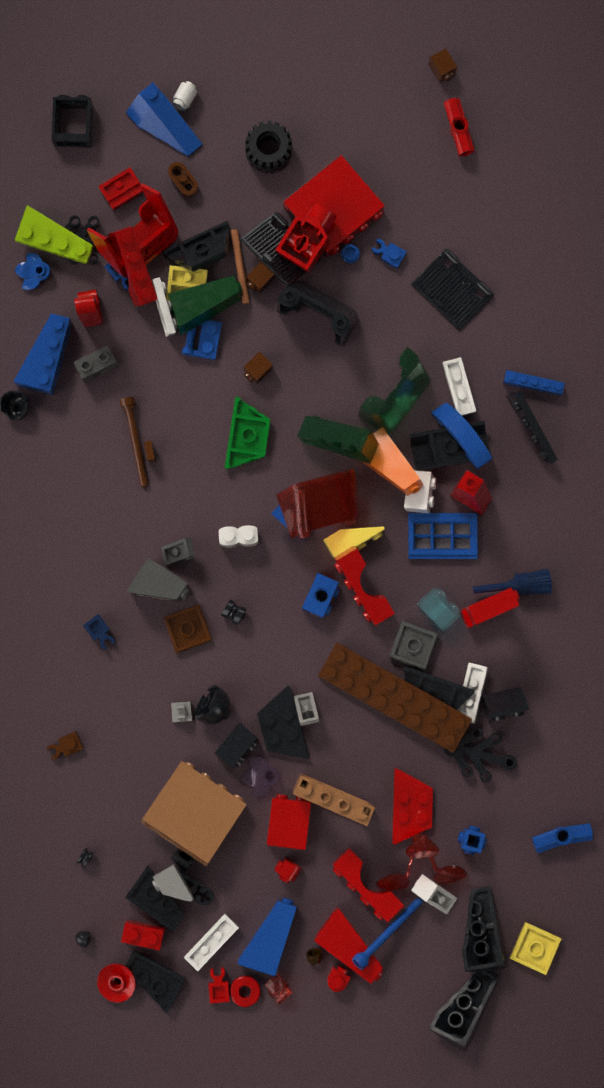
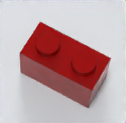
[121,919,165,950]

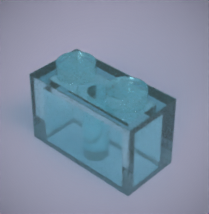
[416,587,460,632]

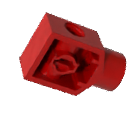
[275,202,336,273]

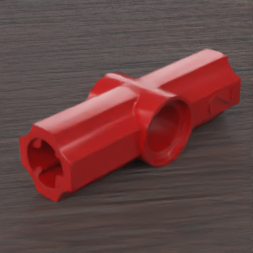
[444,97,475,157]

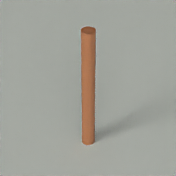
[231,229,250,304]

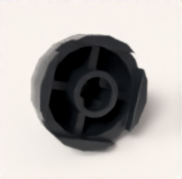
[194,685,231,725]

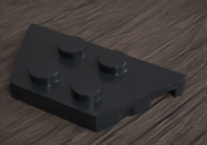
[162,221,230,272]
[403,665,475,709]
[257,686,309,759]

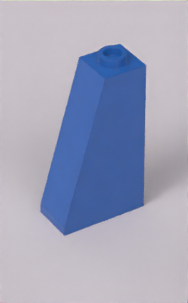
[237,897,297,976]

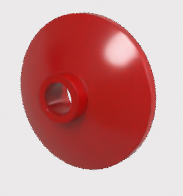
[97,963,136,1002]

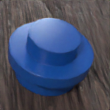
[341,244,360,263]

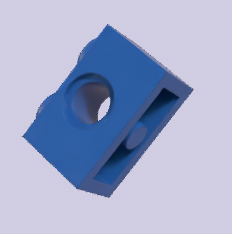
[302,573,340,618]

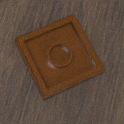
[163,604,212,654]

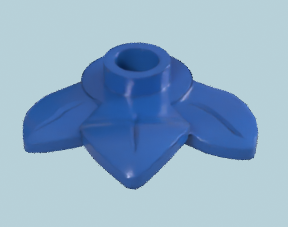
[15,253,51,290]

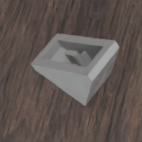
[294,692,320,726]

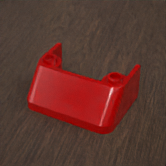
[87,183,179,278]

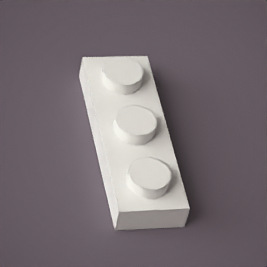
[151,277,177,337]
[442,357,476,416]
[457,663,488,724]
[184,914,239,971]

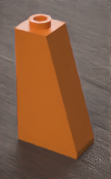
[351,427,424,496]

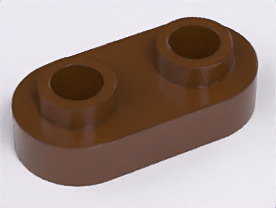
[168,162,198,197]

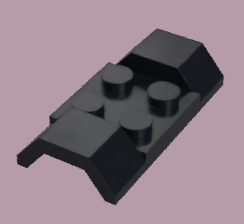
[410,421,492,471]

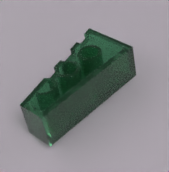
[297,416,379,464]

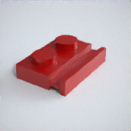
[98,167,143,211]

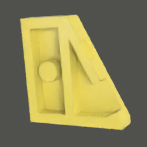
[166,265,208,300]

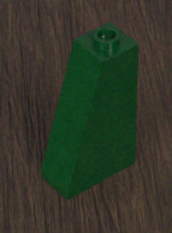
[168,275,242,335]

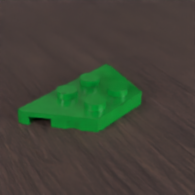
[225,396,270,470]

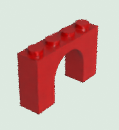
[459,588,520,628]

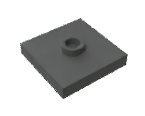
[389,621,438,670]

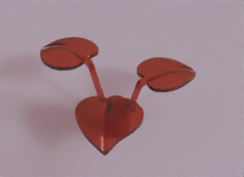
[376,834,468,891]

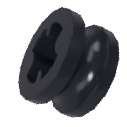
[76,848,94,868]

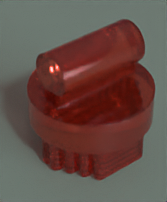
[265,974,292,1004]

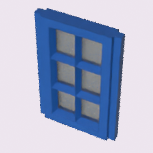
[408,513,478,559]

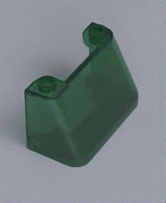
[358,347,430,434]

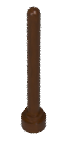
[120,397,148,488]

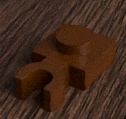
[47,731,84,759]

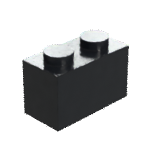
[215,723,258,768]

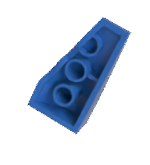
[126,82,203,157]

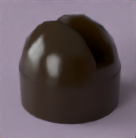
[306,948,322,966]

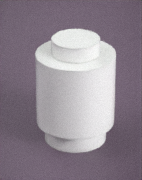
[172,81,198,111]

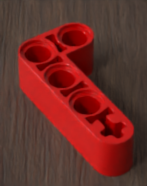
[74,289,103,328]

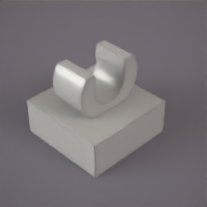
[171,701,192,722]

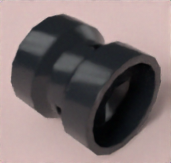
[221,599,247,625]

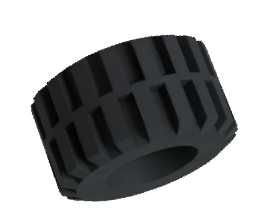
[245,121,292,174]

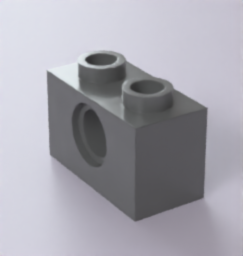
[74,345,119,383]

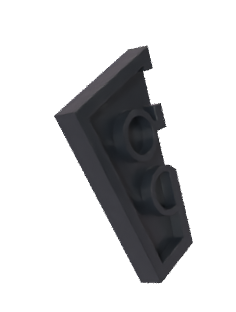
[125,865,184,932]
[126,950,186,1014]

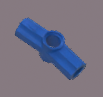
[531,823,593,853]

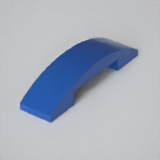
[431,402,493,470]

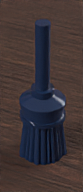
[473,568,552,597]

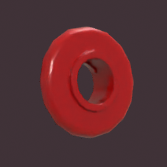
[230,975,261,1007]

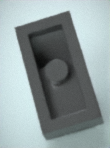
[161,537,195,566]

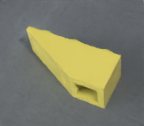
[323,527,385,560]

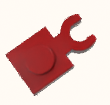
[208,967,230,1003]

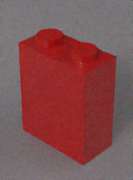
[267,794,311,850]

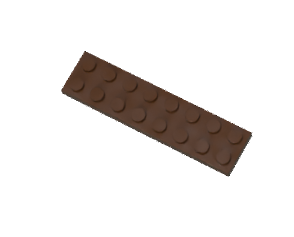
[318,642,473,753]

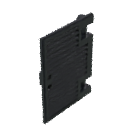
[240,212,321,286]
[411,249,494,330]

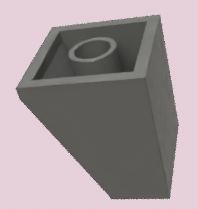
[127,558,190,602]

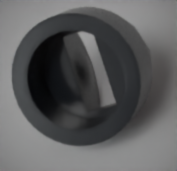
[75,931,91,948]

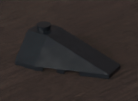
[462,886,508,972]
[429,971,499,1052]

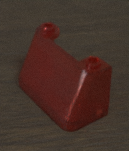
[276,469,359,539]

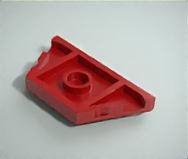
[392,768,433,844]

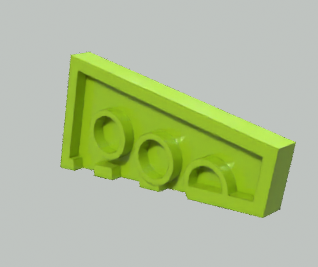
[15,205,93,264]

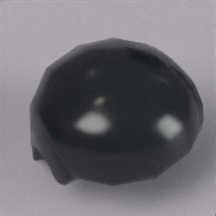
[0,391,31,421]

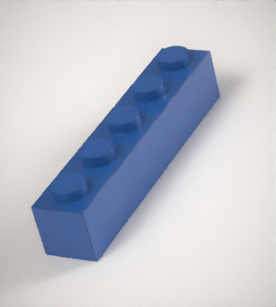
[503,370,565,396]

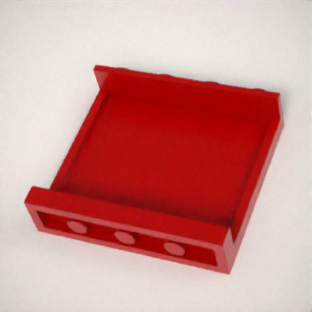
[283,155,385,258]

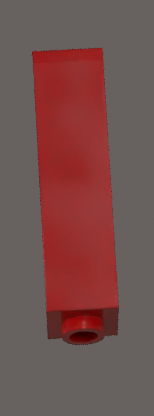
[450,470,492,515]
[314,907,383,984]

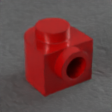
[274,857,302,884]
[327,965,351,992]

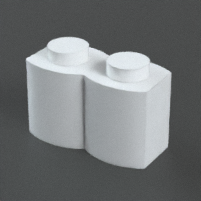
[219,525,258,548]

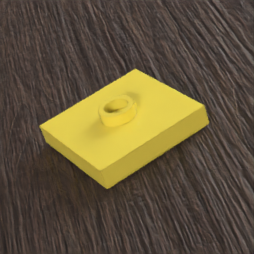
[510,922,562,975]

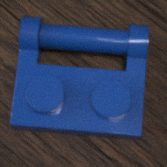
[182,320,222,361]

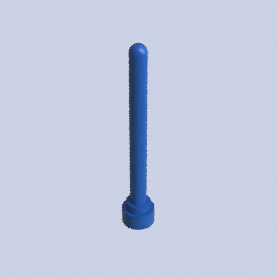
[352,897,423,970]

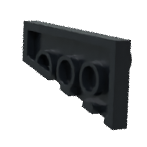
[506,393,558,464]

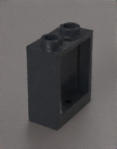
[52,95,93,148]

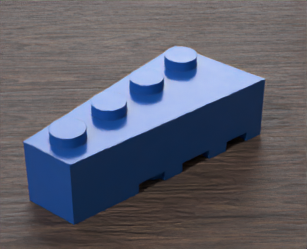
[13,313,72,395]

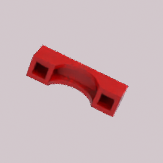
[108,226,158,306]
[334,546,395,626]
[332,847,404,922]

